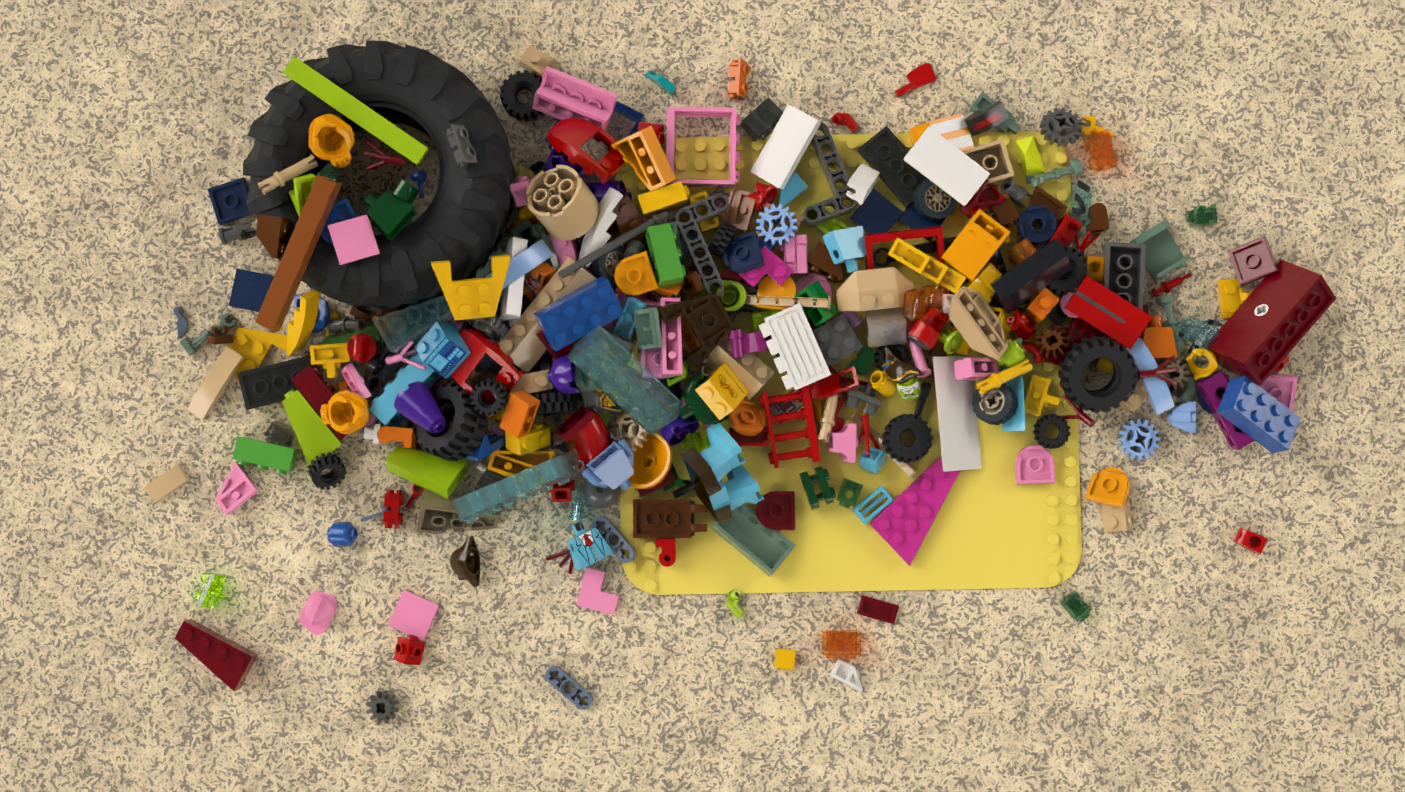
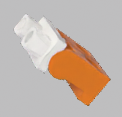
[363,424,419,449]

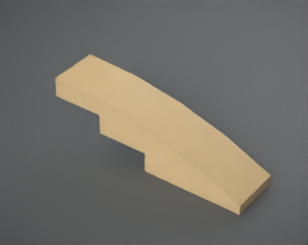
[187,346,244,420]

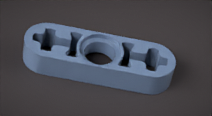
[592,517,637,563]
[545,666,593,710]

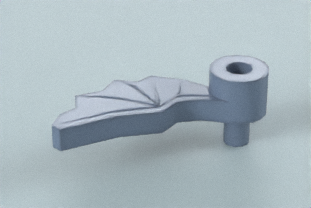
[173,306,188,338]
[360,507,391,522]

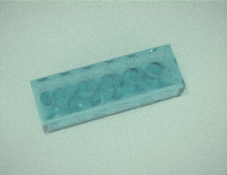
[567,325,683,435]
[452,453,574,524]

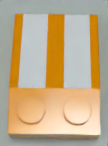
[908,113,975,151]

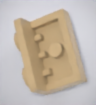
[1101,493,1134,532]

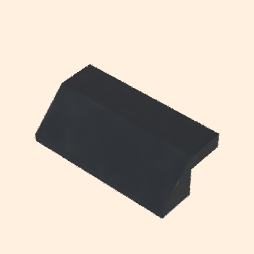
[990,239,1072,314]

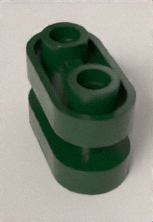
[799,466,836,510]

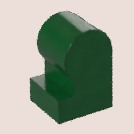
[392,179,419,205]
[847,346,875,377]

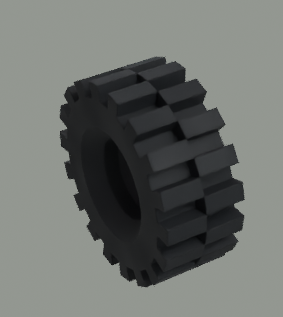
[500,70,543,121]
[1046,245,1088,295]
[531,392,577,415]
[882,414,933,463]

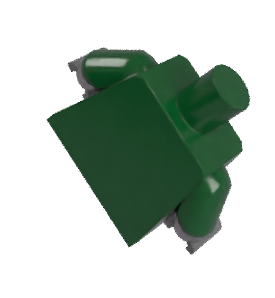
[678,366,728,424]

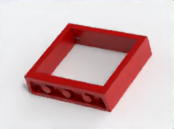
[864,226,948,304]

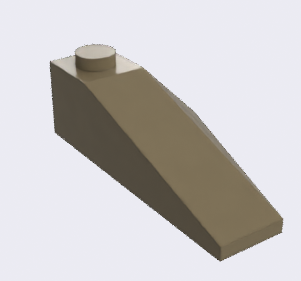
[417,489,500,534]

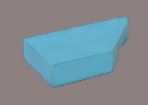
[779,173,808,208]

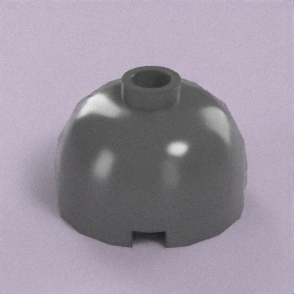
[582,479,620,508]

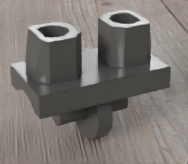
[846,382,883,416]

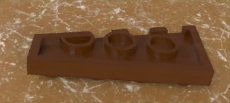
[1007,186,1068,265]
[612,194,649,250]

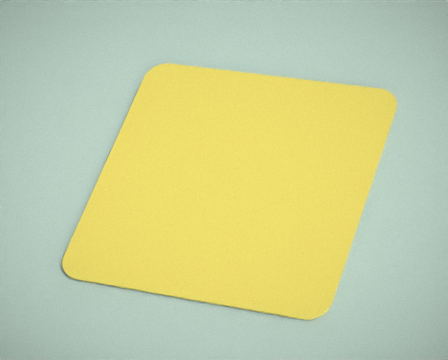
[615,131,1082,595]

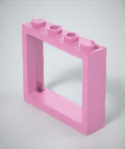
[666,107,740,188]

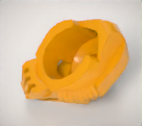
[309,114,355,168]
[320,390,369,435]

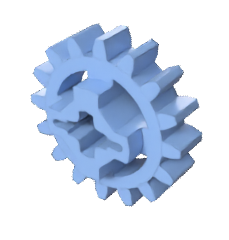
[756,204,797,246]
[1117,419,1160,460]

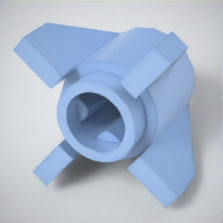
[1168,402,1197,433]

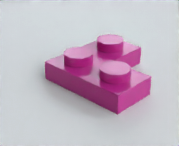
[739,246,794,288]

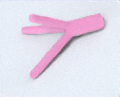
[385,341,426,370]

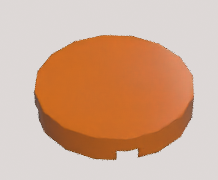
[728,400,766,437]

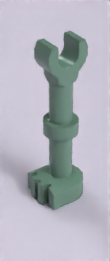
[1026,158,1083,187]
[1155,294,1184,351]
[180,313,237,356]

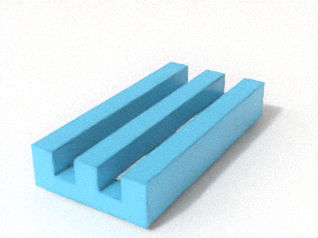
[852,485,894,525]

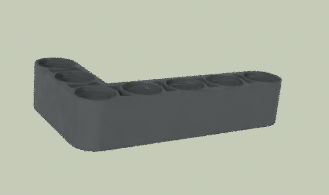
[802,122,857,227]
[675,193,729,298]

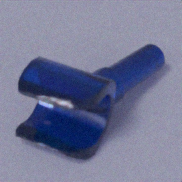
[411,170,427,199]

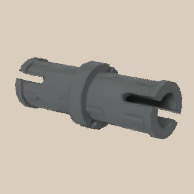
[328,317,366,333]

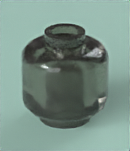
[265,420,295,446]

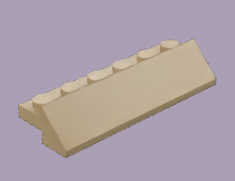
[498,257,597,373]
[681,295,775,401]

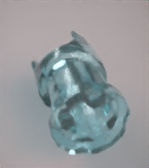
[567,487,587,521]

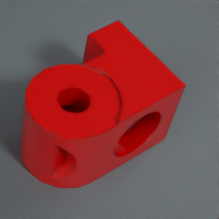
[1234,528,1268,555]
[656,538,676,567]

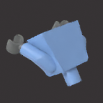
[573,428,634,490]

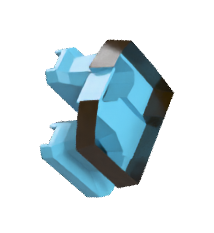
[681,423,764,523]

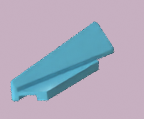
[1000,338,1025,431]

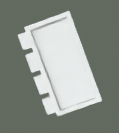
[758,303,831,390]

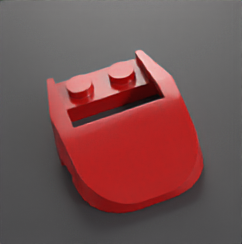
[547,118,626,184]
[451,329,525,404]

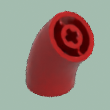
[571,411,613,473]

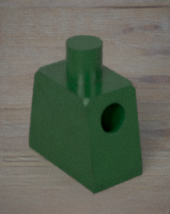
[364,192,416,242]

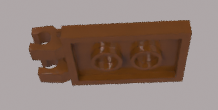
[633,499,707,538]

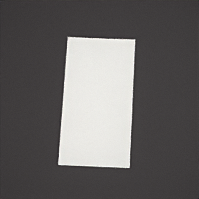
[933,356,982,472]

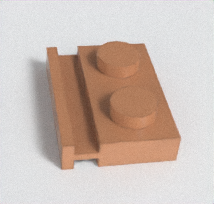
[721,188,757,232]

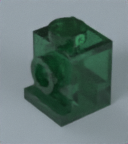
[1185,204,1217,227]
[835,478,863,509]

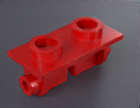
[1007,307,1037,340]
[383,489,404,529]

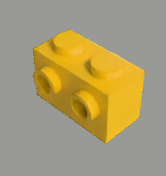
[505,421,551,456]

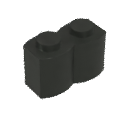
[740,97,783,141]

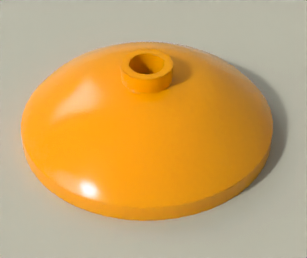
[628,432,672,489]

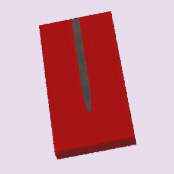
[1064,275,1152,350]

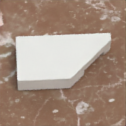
[830,658,863,692]

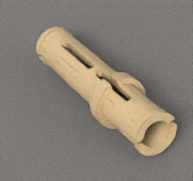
[258,155,318,195]
[818,394,839,443]

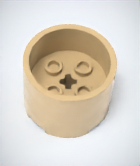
[526,165,599,241]

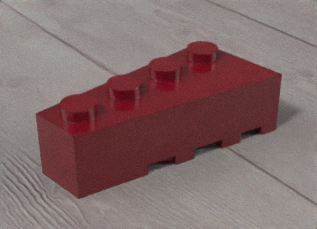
[175,619,258,691]

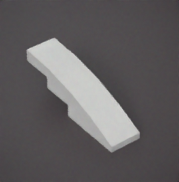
[578,187,623,267]

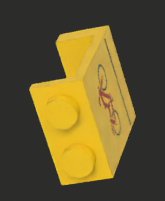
[695,362,749,420]

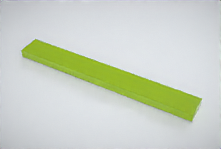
[282,56,429,166]

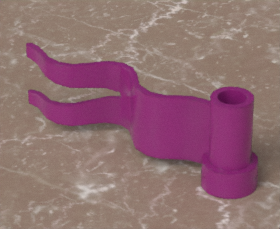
[728,330,772,359]

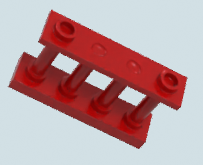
[759,385,821,468]

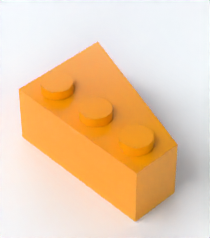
[611,126,676,191]
[487,450,556,488]

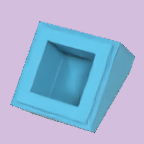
[859,446,886,474]

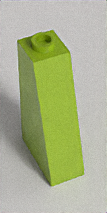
[282,389,343,465]
[386,446,467,499]

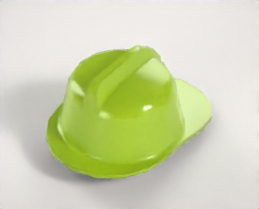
[700,280,747,311]

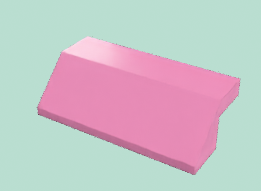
[532,66,618,131]
[640,298,683,379]

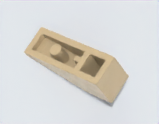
[507,369,553,398]

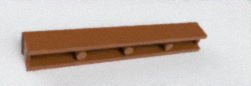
[255,175,343,332]

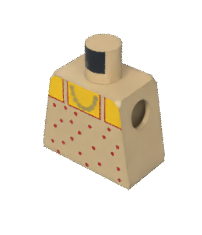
[519,45,559,78]

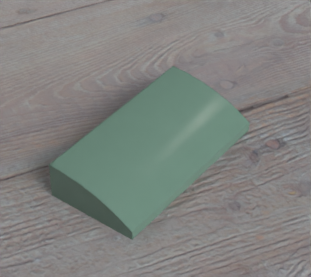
[710,503,795,577]

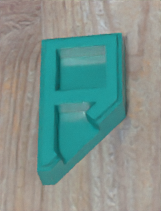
[645,70,676,97]

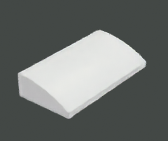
[750,104,821,190]
[903,126,990,207]
[499,237,528,322]

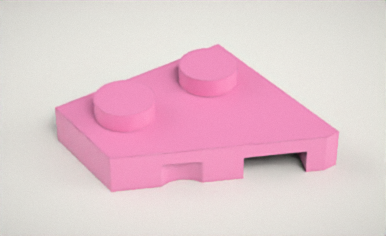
[215,462,259,515]

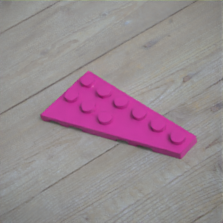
[869,455,961,566]

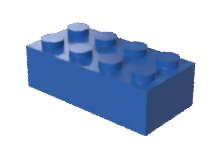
[533,276,625,351]
[1217,376,1301,453]

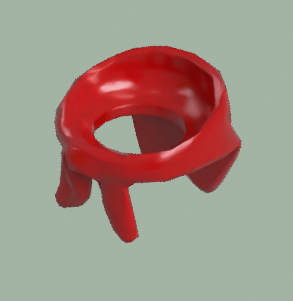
[748,182,777,211]

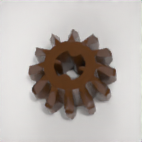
[1036,326,1069,359]

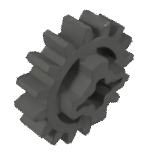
[1039,108,1082,147]
[466,314,508,341]

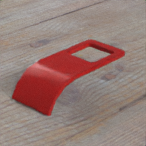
[809,366,859,399]

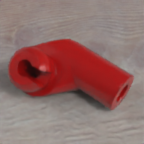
[832,113,859,133]
[1022,341,1045,363]

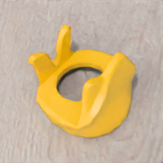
[1186,348,1218,380]

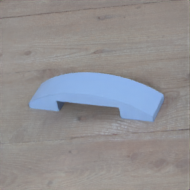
[486,239,553,290]
[1123,338,1174,415]

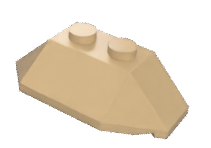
[836,267,915,311]
[949,286,1008,360]

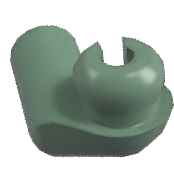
[1177,377,1196,403]

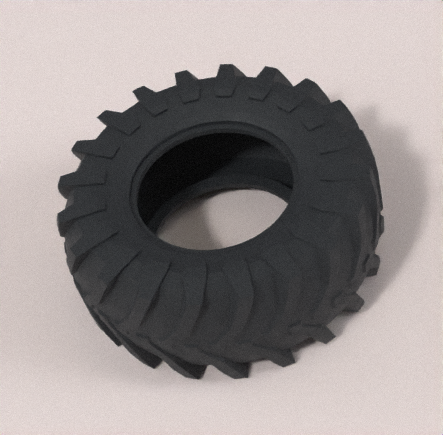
[243,41,515,310]

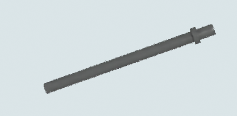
[558,210,669,279]

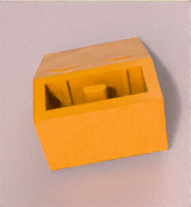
[941,209,1011,281]

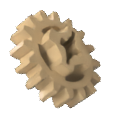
[610,410,650,452]

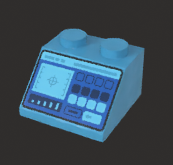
[415,321,471,378]

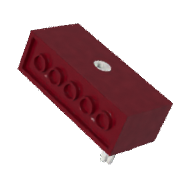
[1208,259,1337,386]

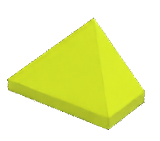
[1015,136,1045,176]

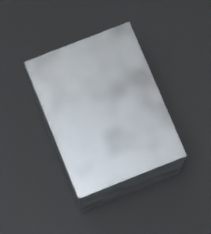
[864,307,907,347]

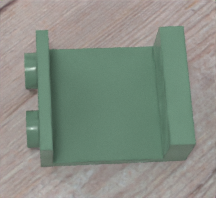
[1129,219,1191,280]

